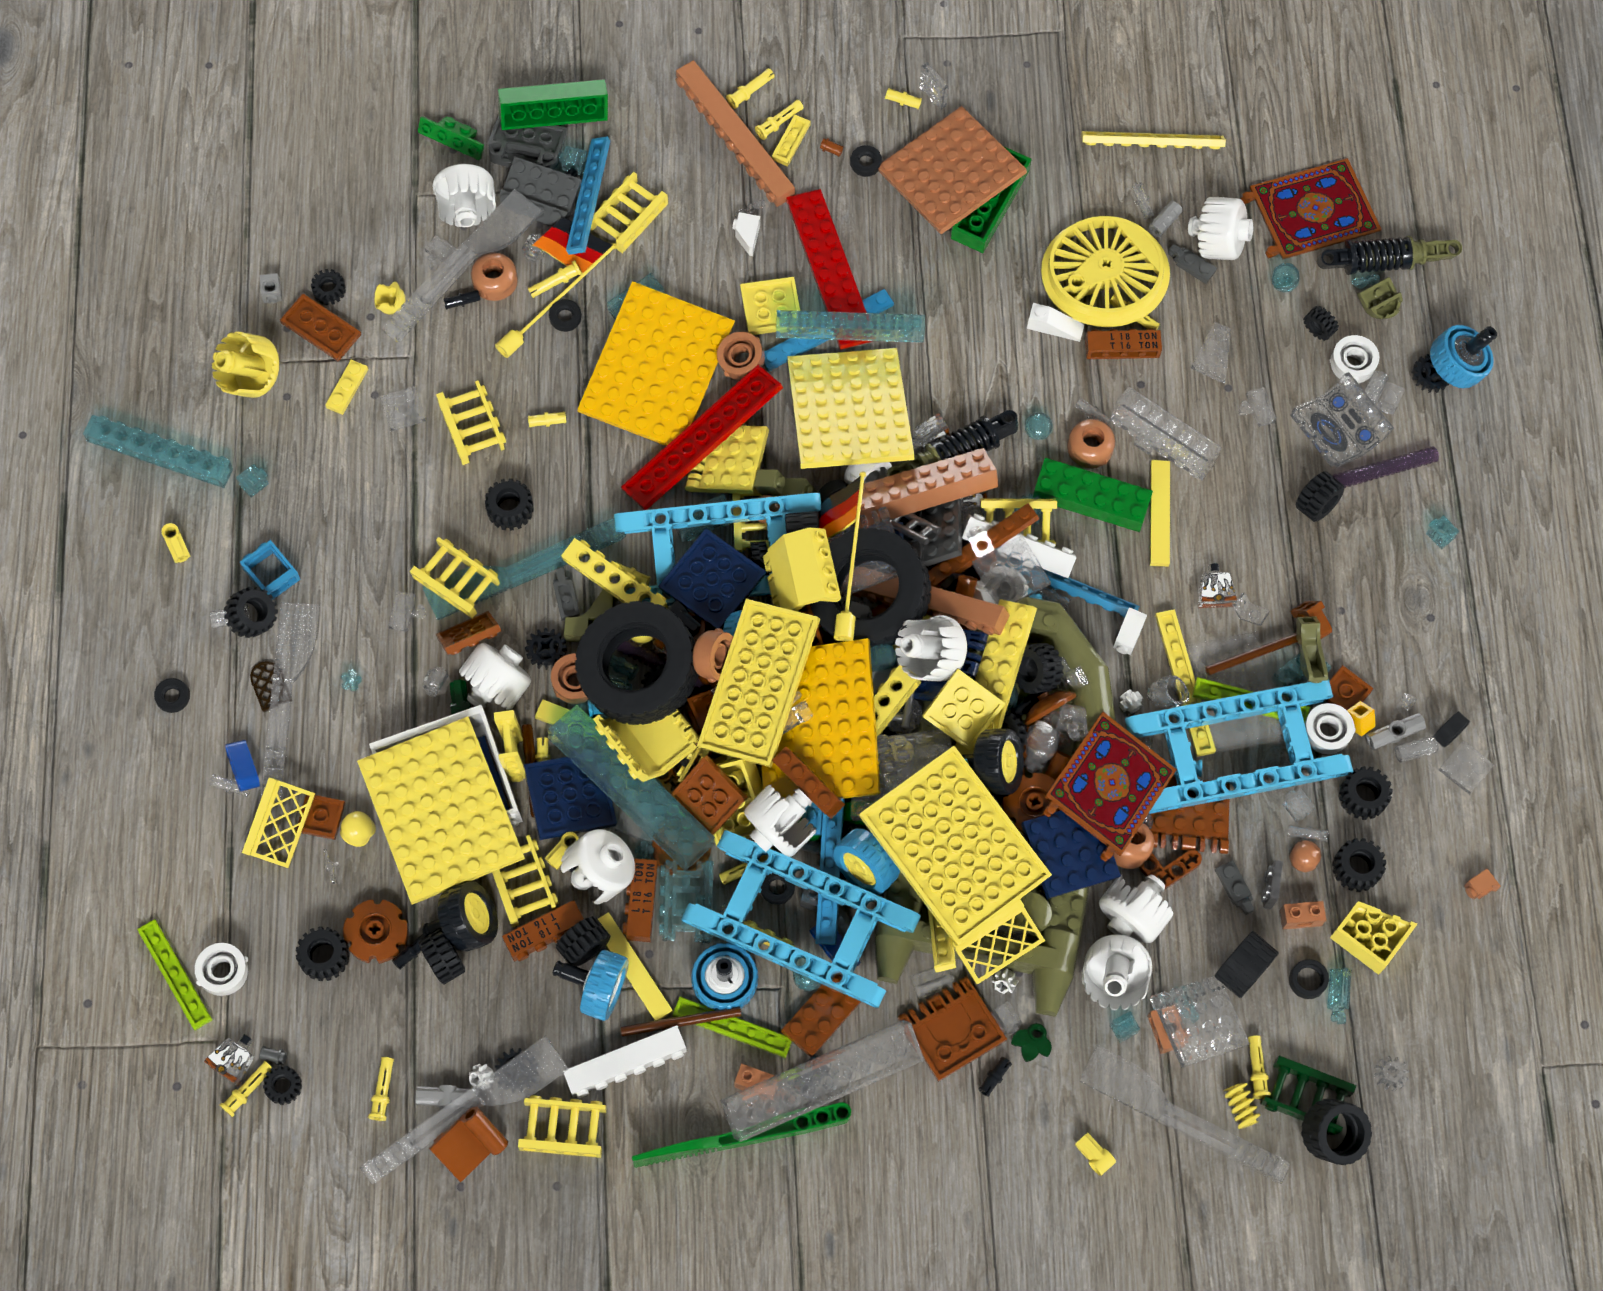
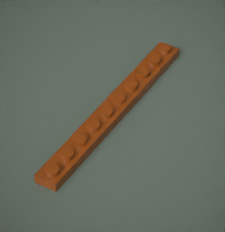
[870,503,1039,616]

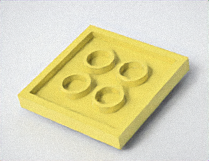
[740,277,803,335]
[922,668,1006,751]

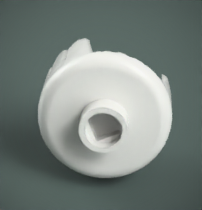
[433,164,496,227]
[1188,197,1253,260]
[895,615,967,682]
[459,643,531,710]
[744,785,816,857]
[561,829,635,904]
[1099,874,1173,943]
[1082,934,1152,1010]

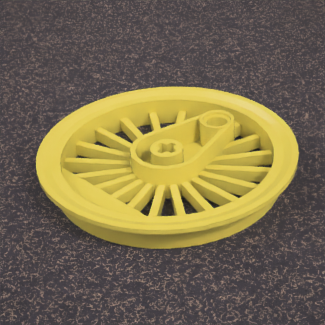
[1041,216,1170,327]

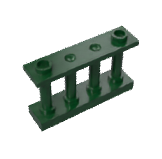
[1261,1055,1357,1135]

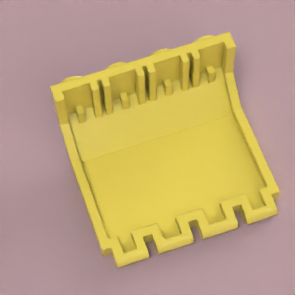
[593,709,700,782]

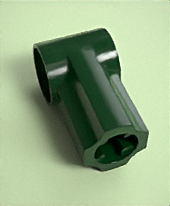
[449,680,471,715]

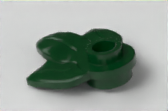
[1011,1023,1052,1062]

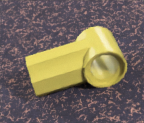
[161,523,191,563]
[544,832,579,870]
[1075,1133,1116,1176]

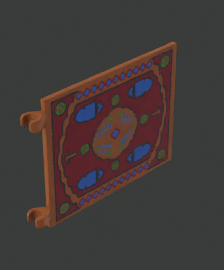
[1241,158,1382,260]
[1043,712,1177,862]

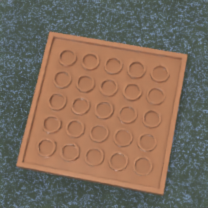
[878,106,1027,235]

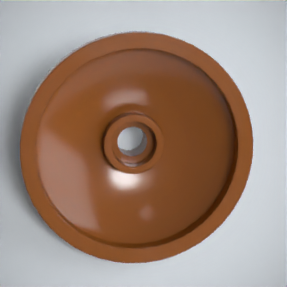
[1025,691,1077,726]

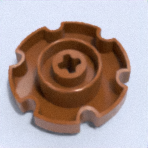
[1003,773,1061,834]
[343,899,409,964]

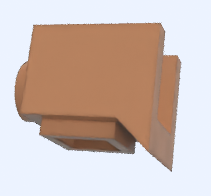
[1464,869,1501,899]

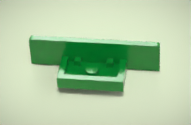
[418,116,484,160]

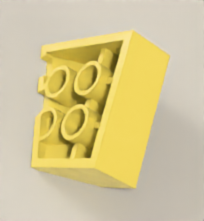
[1330,901,1417,975]

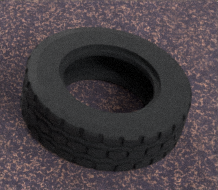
[810,528,931,651]
[575,601,699,725]

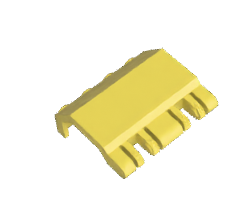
[763,528,841,612]

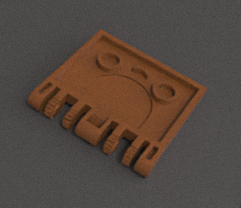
[1149,777,1230,854]
[898,976,1007,1082]

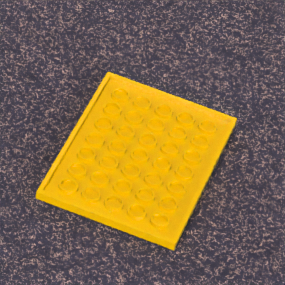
[577,281,735,446]
[761,638,881,803]

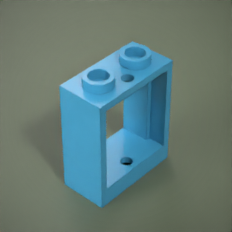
[240,540,301,600]

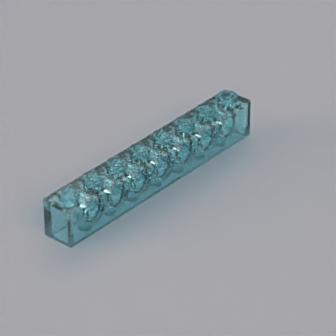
[776,310,925,342]
[83,415,233,488]

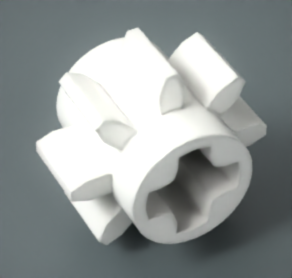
[1119,690,1143,714]
[992,968,1019,994]
[469,1064,494,1090]

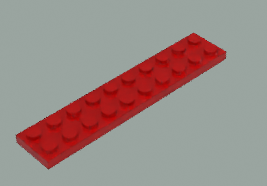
[786,189,876,350]
[621,365,783,510]

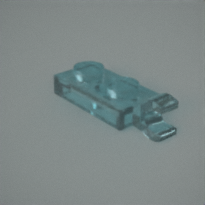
[1327,968,1352,1025]

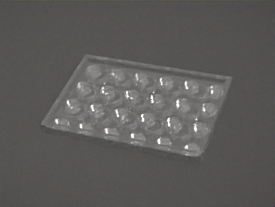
[1185,631,1284,754]

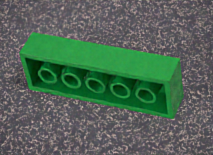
[498,79,608,130]
[951,146,1032,253]
[1032,458,1153,532]

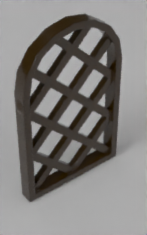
[250,661,292,712]

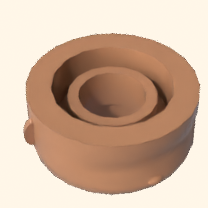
[471,252,518,301]
[717,332,765,381]
[1067,419,1115,468]
[693,628,733,683]
[551,653,589,704]
[1113,823,1154,869]

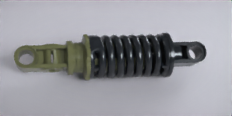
[1317,236,1462,275]
[887,410,1018,476]

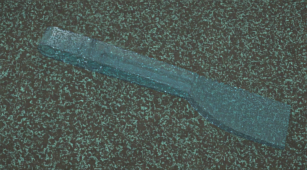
[422,518,626,620]

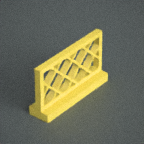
[242,778,316,868]
[953,899,1045,984]

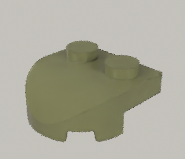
[1357,277,1403,319]
[1008,892,1053,935]

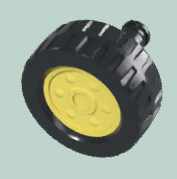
[962,729,1024,795]
[422,881,498,951]

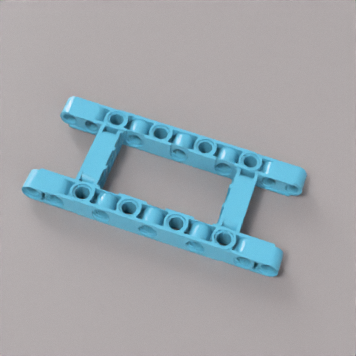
[614,493,821,605]
[1124,679,1354,814]
[681,830,921,1008]

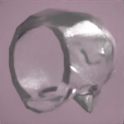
[1147,676,1190,709]
[1026,725,1059,764]

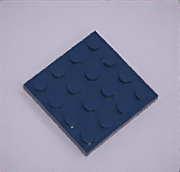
[658,529,766,629]
[524,751,617,840]
[1021,811,1121,899]

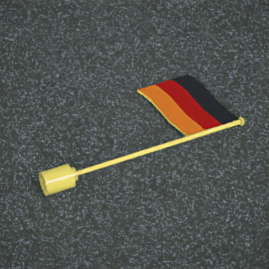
[495,218,617,358]
[819,472,867,642]

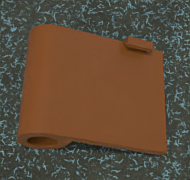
[429,1106,508,1183]

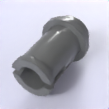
[259,1046,287,1065]

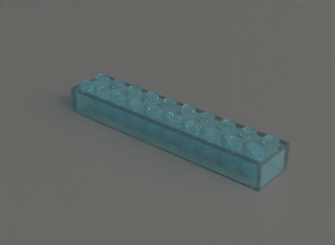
[548,705,715,871]

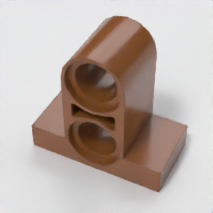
[1290,601,1332,639]

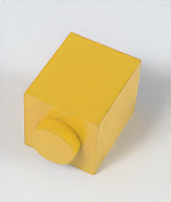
[1347,701,1375,736]

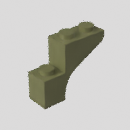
[753,470,818,497]
[564,589,618,643]
[1296,616,1328,683]

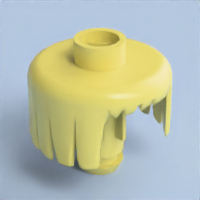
[212,331,279,398]

